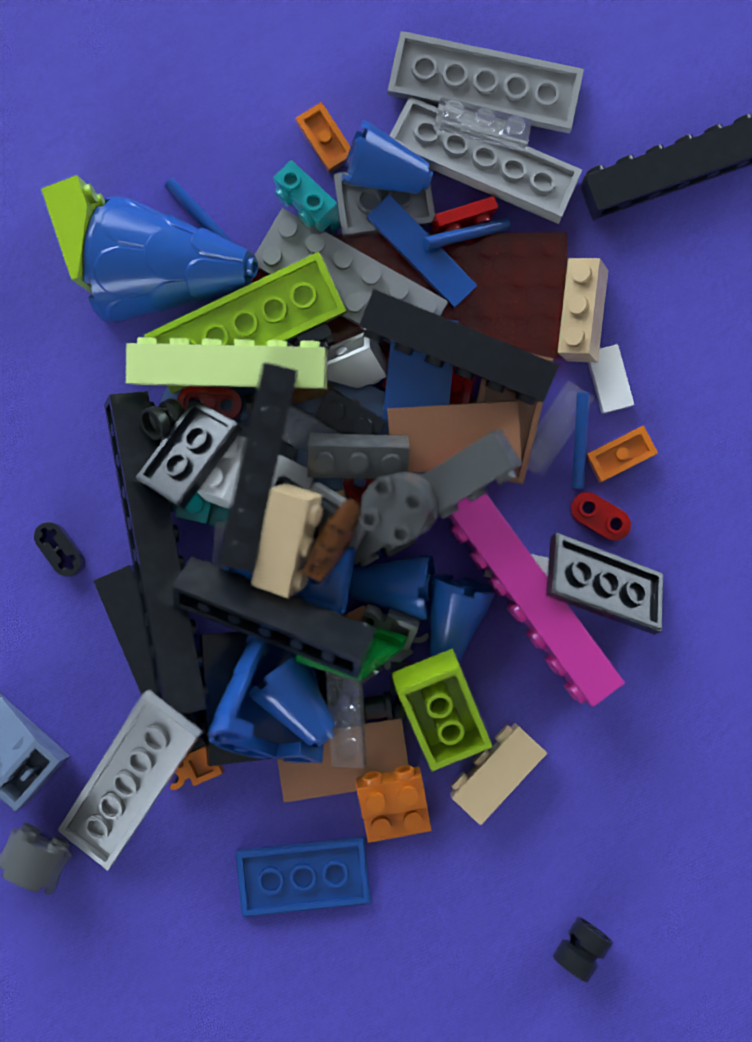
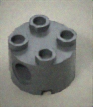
[360,472,439,545]
[0,823,72,895]

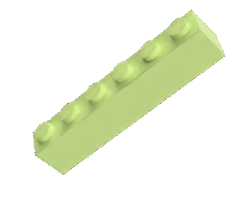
[126,337,328,389]

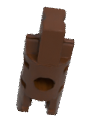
[303,498,361,583]

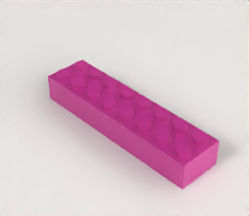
[439,494,625,707]

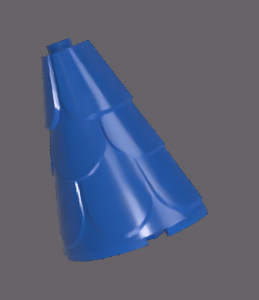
[83,196,258,322]
[208,635,324,763]

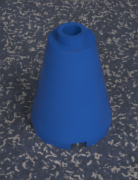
[341,120,433,194]
[349,555,436,620]
[430,573,495,662]
[248,656,336,747]

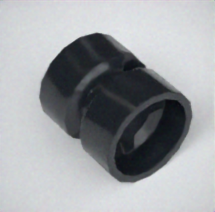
[552,916,614,983]

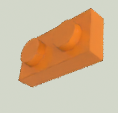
[295,102,351,174]
[586,425,658,483]

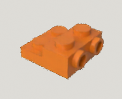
[356,765,432,843]

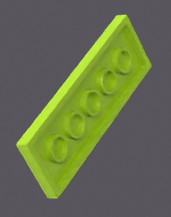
[144,251,347,394]

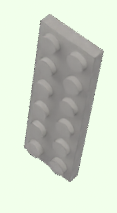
[387,31,584,134]
[389,96,582,224]
[255,208,448,344]
[57,690,202,871]

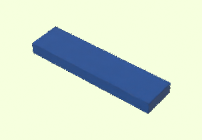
[366,194,478,310]

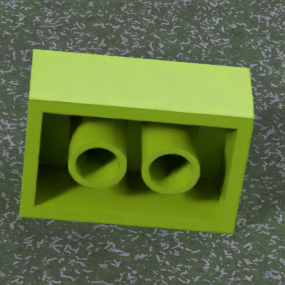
[392,648,493,771]

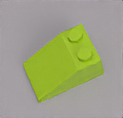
[41,175,105,294]

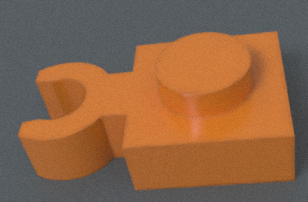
[169,745,225,790]

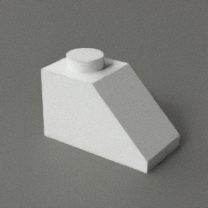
[327,332,387,388]

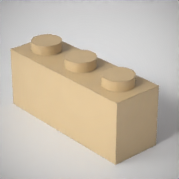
[557,258,608,363]
[251,483,323,598]
[450,723,547,826]

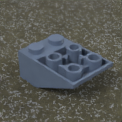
[0,693,70,812]

